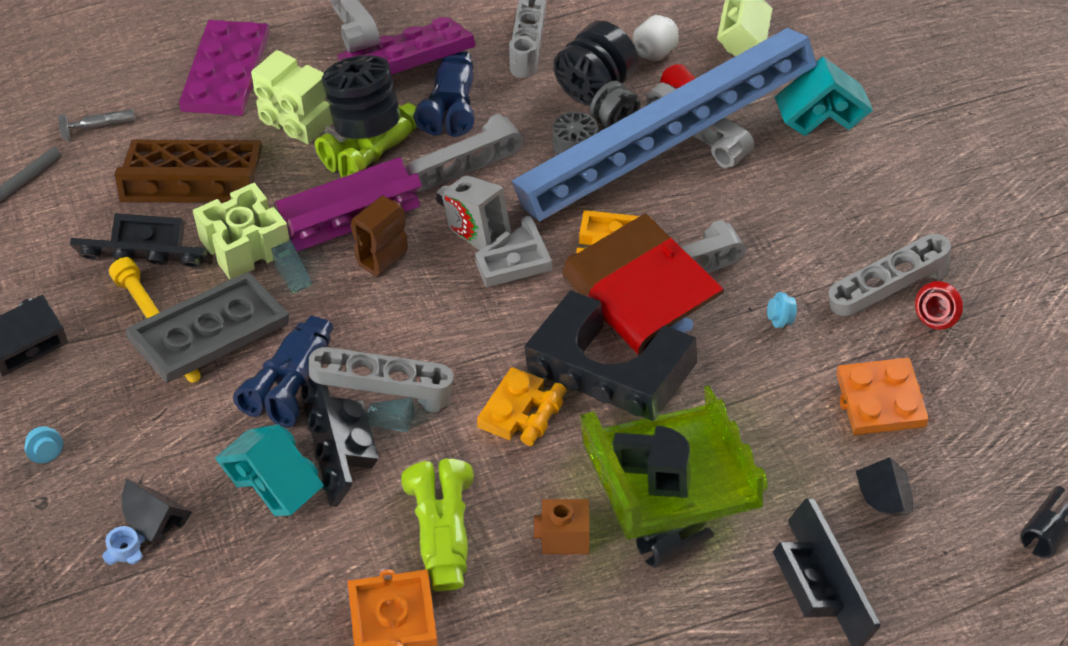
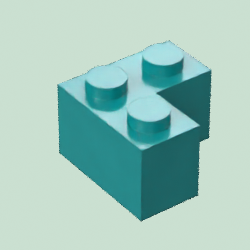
[774,56,873,136]
[215,424,324,516]

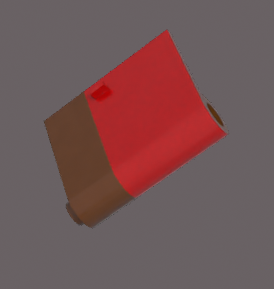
[562,213,724,356]

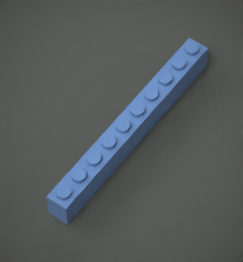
[511,28,817,222]

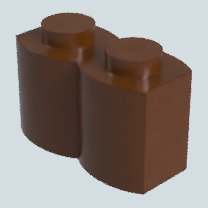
[351,195,408,277]

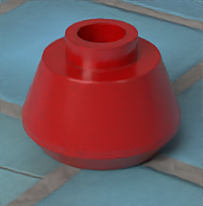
[915,281,963,330]

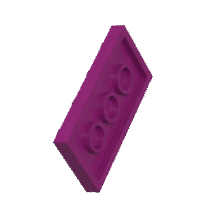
[337,17,476,74]
[179,20,269,116]

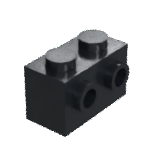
[0,294,68,376]

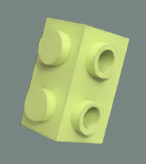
[717,0,772,57]

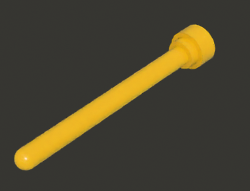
[109,257,201,383]

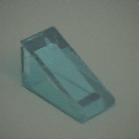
[271,240,312,293]
[366,398,415,433]

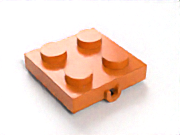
[836,357,929,436]
[347,569,438,646]

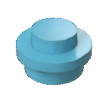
[767,292,797,328]
[24,426,63,463]

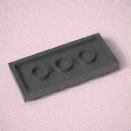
[126,271,289,384]

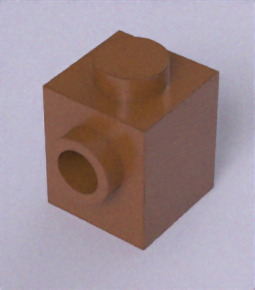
[534,499,590,554]

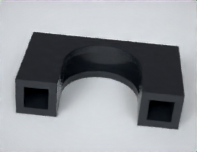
[524,290,697,422]

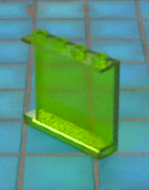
[580,385,768,540]

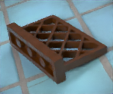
[114,139,262,203]

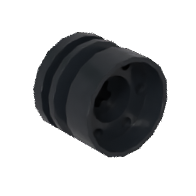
[553,20,639,106]
[321,55,401,139]

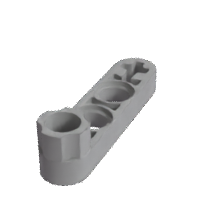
[331,0,380,53]
[509,0,546,78]
[646,83,755,169]
[405,114,524,192]
[681,220,746,273]
[829,234,951,316]
[308,347,453,412]

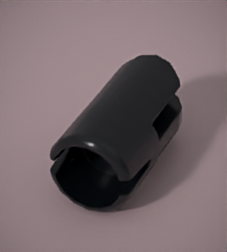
[1020,485,1068,558]
[636,504,714,568]

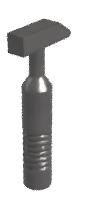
[58,108,135,142]

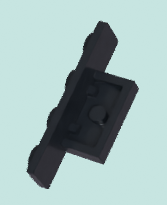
[70,213,213,268]
[300,378,379,507]
[773,498,881,646]

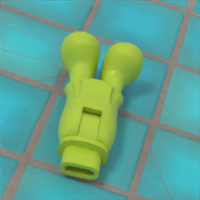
[315,102,417,177]
[401,459,474,592]

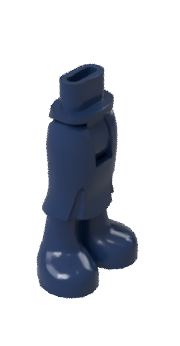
[413,51,475,137]
[233,316,334,428]

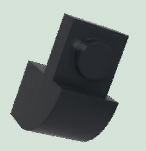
[613,425,691,498]

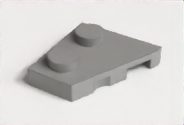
[475,216,552,287]

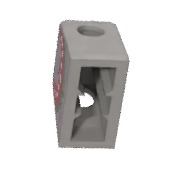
[436,176,511,250]

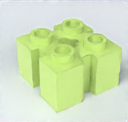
[251,50,333,145]
[193,183,292,280]

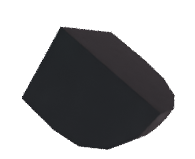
[856,457,914,516]
[122,479,192,542]

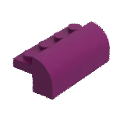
[273,157,422,253]

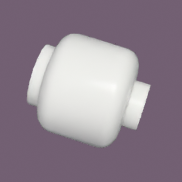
[633,15,679,62]

